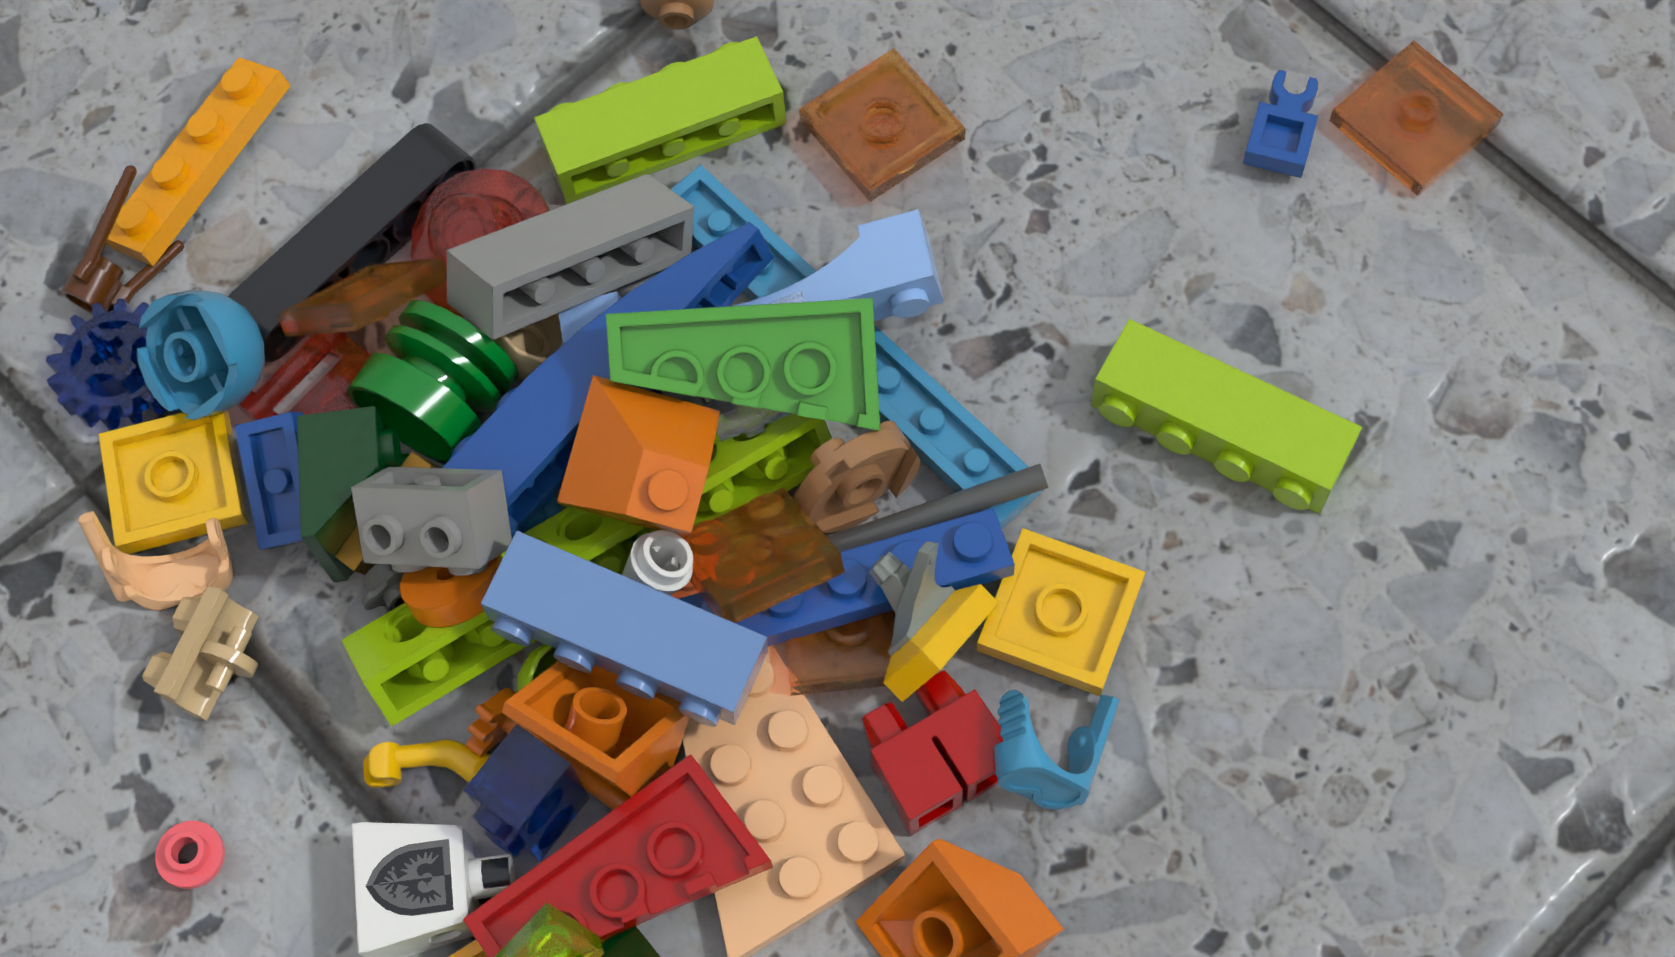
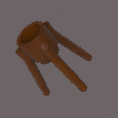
[60,165,184,317]

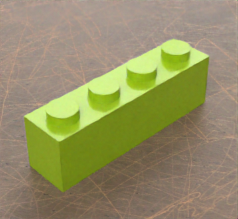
[534,36,787,204]
[1091,319,1363,514]

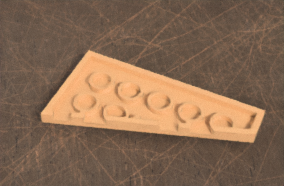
[670,540,905,957]

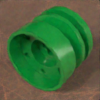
[346,300,519,464]

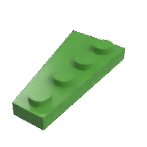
[606,298,880,431]

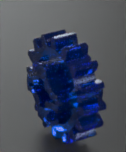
[46,298,165,431]

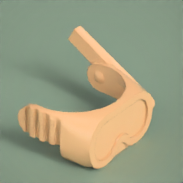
[78,511,233,611]

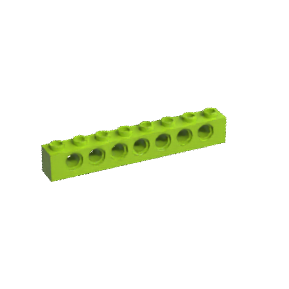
[341,405,832,727]

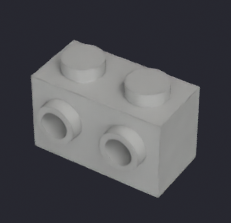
[351,467,512,576]

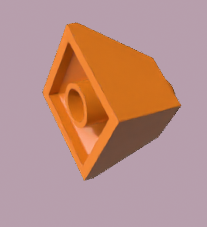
[557,375,720,539]
[502,661,689,797]
[855,838,1064,957]

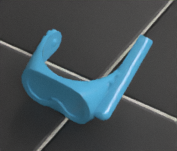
[993,689,1120,810]

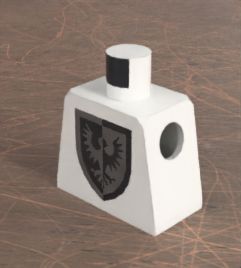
[352,822,516,957]

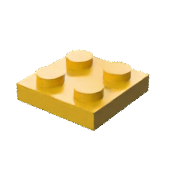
[98,410,248,554]
[977,528,1146,696]

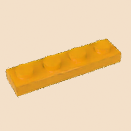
[106,57,291,266]

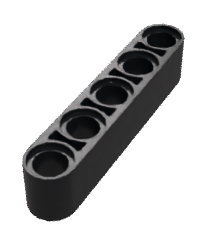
[228,123,476,363]

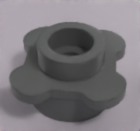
[362,564,405,611]

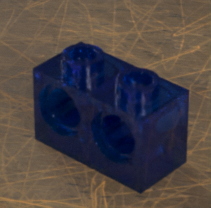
[463,724,590,862]

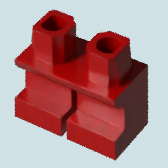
[862,670,1003,836]

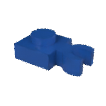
[1243,70,1318,178]

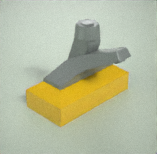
[869,541,999,702]

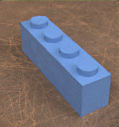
[481,531,768,727]

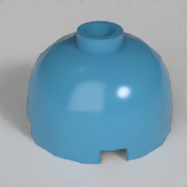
[137,290,265,420]

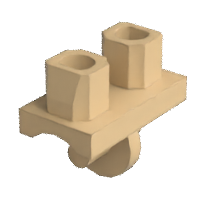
[142,586,259,721]

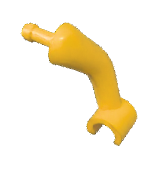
[363,739,511,795]

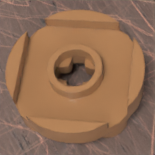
[794,421,920,533]

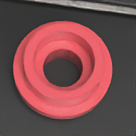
[155,821,225,889]

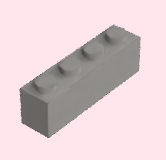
[446,174,694,340]

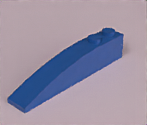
[442,222,774,537]

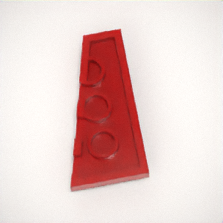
[463,754,773,957]

